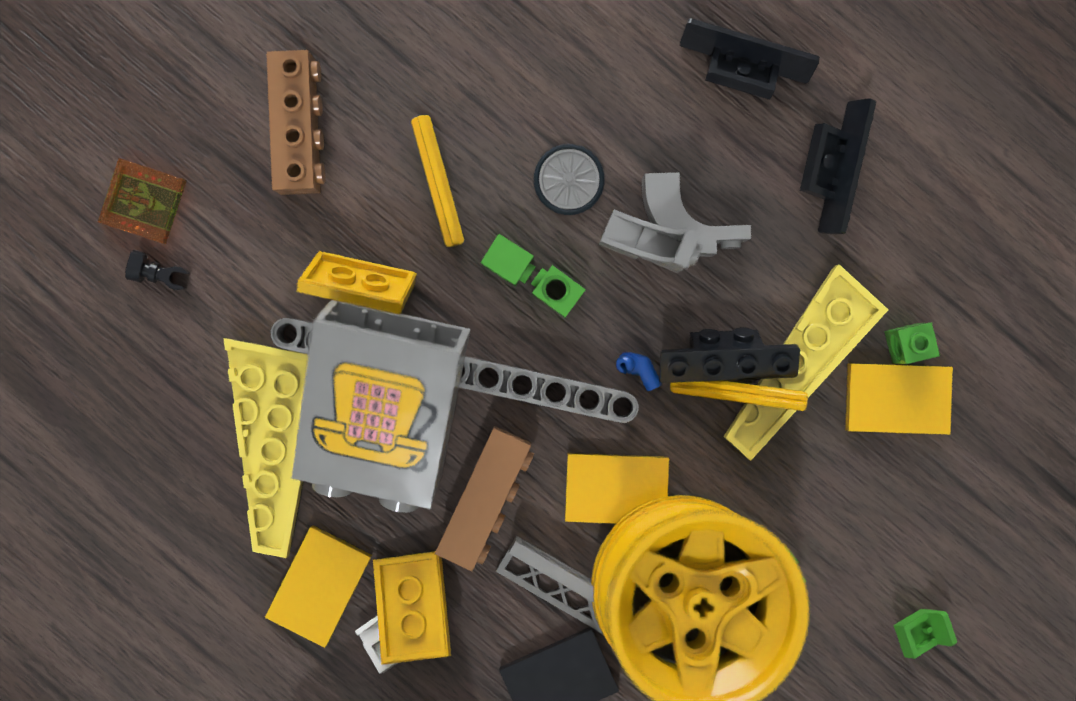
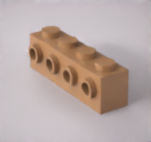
[267,50,325,195]
[435,426,534,571]

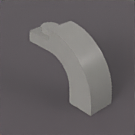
[642,172,751,257]

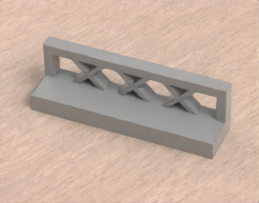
[496,536,634,634]

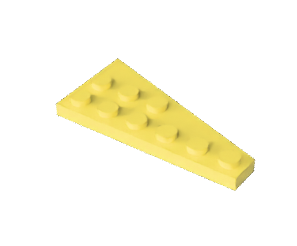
[223,338,309,558]

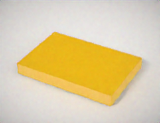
[297,251,417,315]
[845,363,953,435]
[565,453,669,524]
[265,525,372,648]
[373,551,451,665]

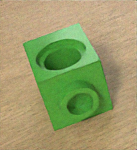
[480,234,536,287]
[531,265,586,318]
[884,322,940,364]

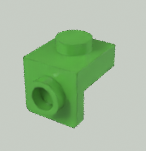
[893,609,957,659]

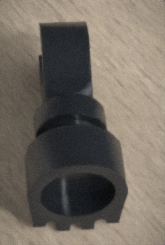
[125,250,190,290]

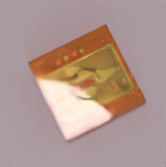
[98,158,187,244]

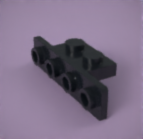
[680,18,820,100]
[800,98,876,234]
[660,327,800,383]

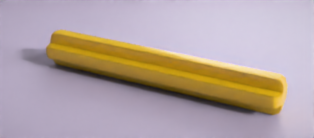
[411,115,464,247]
[670,380,808,411]

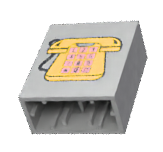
[291,300,471,513]

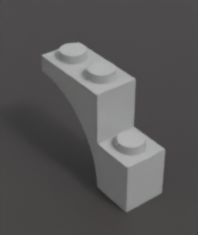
[599,209,702,273]

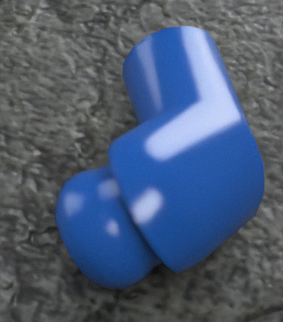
[616,352,662,392]

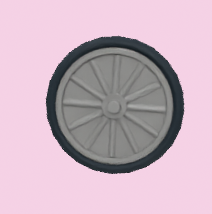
[534,144,605,215]

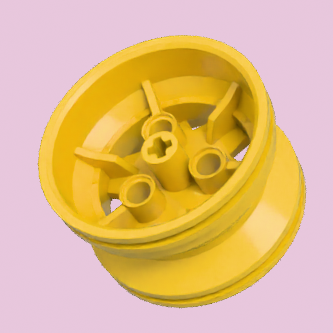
[591,495,809,701]

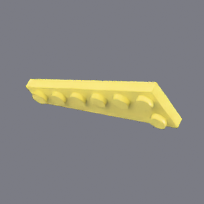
[723,264,889,461]

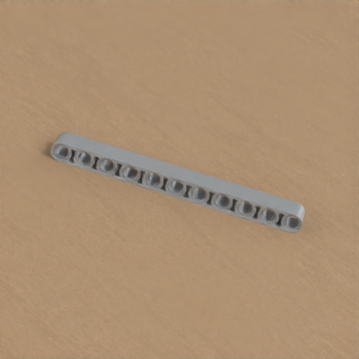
[271,318,639,423]

